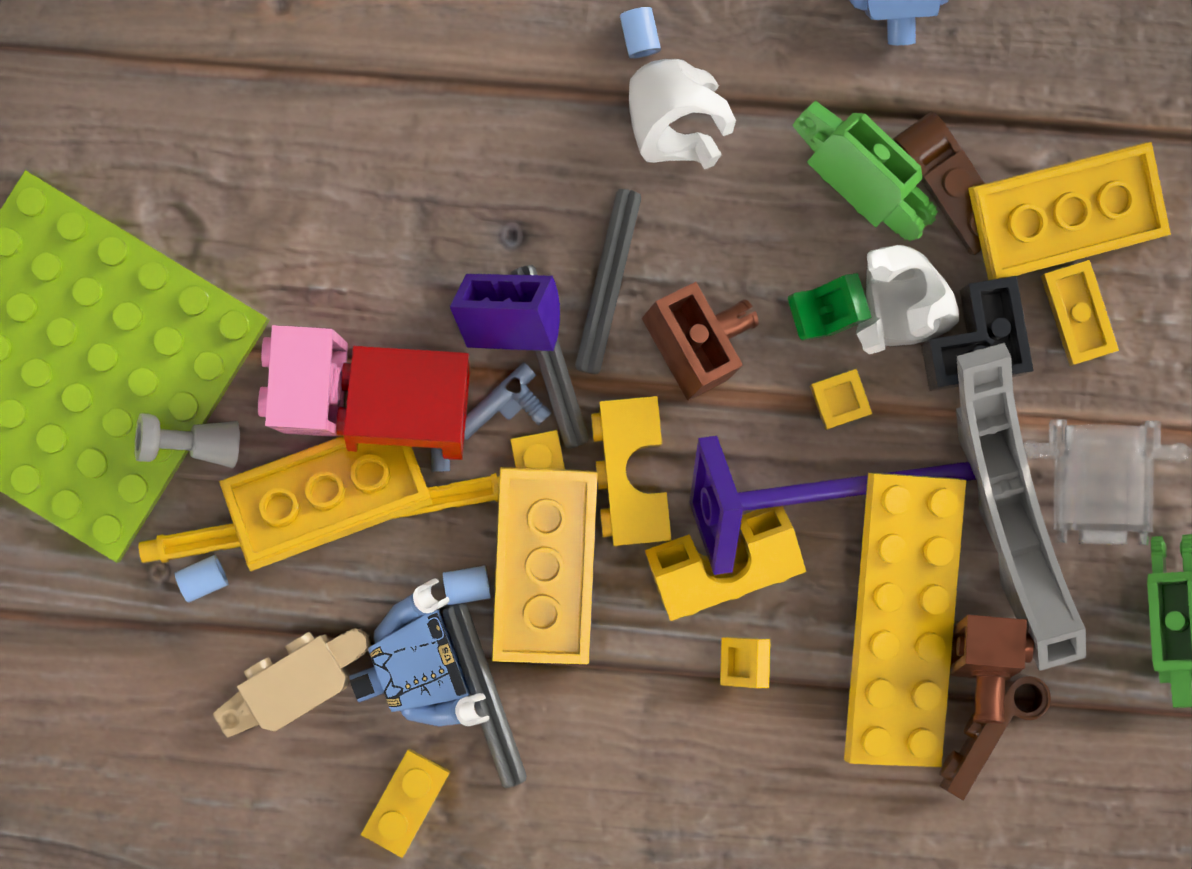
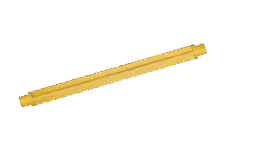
[138,473,499,563]

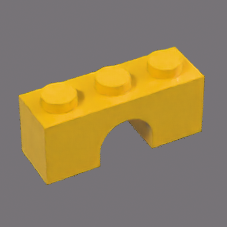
[591,396,672,546]
[644,506,806,621]

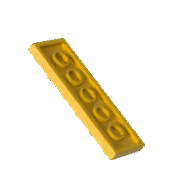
[844,472,966,767]

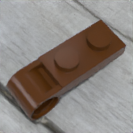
[893,111,985,255]
[939,674,1051,801]

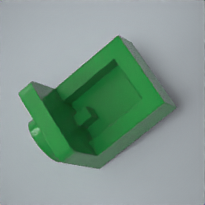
[787,273,872,341]

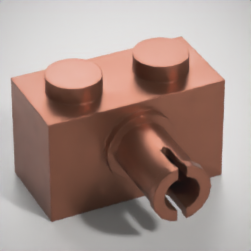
[641,282,759,401]
[949,615,1034,724]

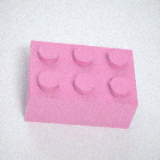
[258,325,348,437]

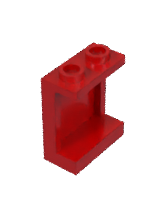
[336,346,471,460]

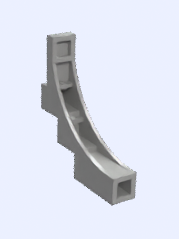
[956,343,1086,671]

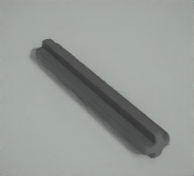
[575,189,641,375]
[511,265,589,449]
[443,603,527,788]

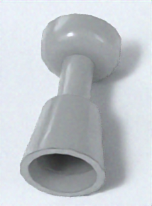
[135,413,240,468]

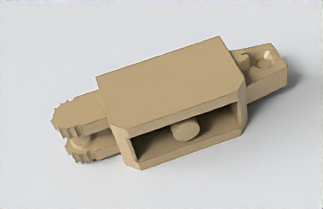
[213,628,372,738]

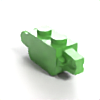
[792,100,938,242]
[1147,534,1192,708]

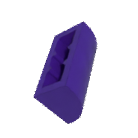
[450,274,560,351]

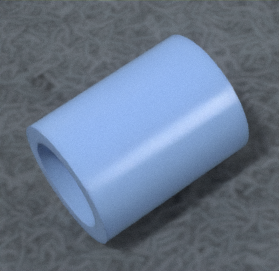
[620,7,661,58]
[174,555,229,603]
[443,565,491,606]

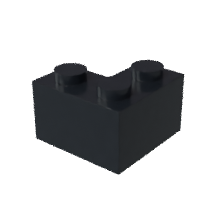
[921,276,1034,392]

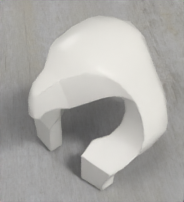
[629,59,736,169]
[856,245,959,354]

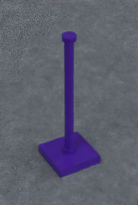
[689,436,976,575]

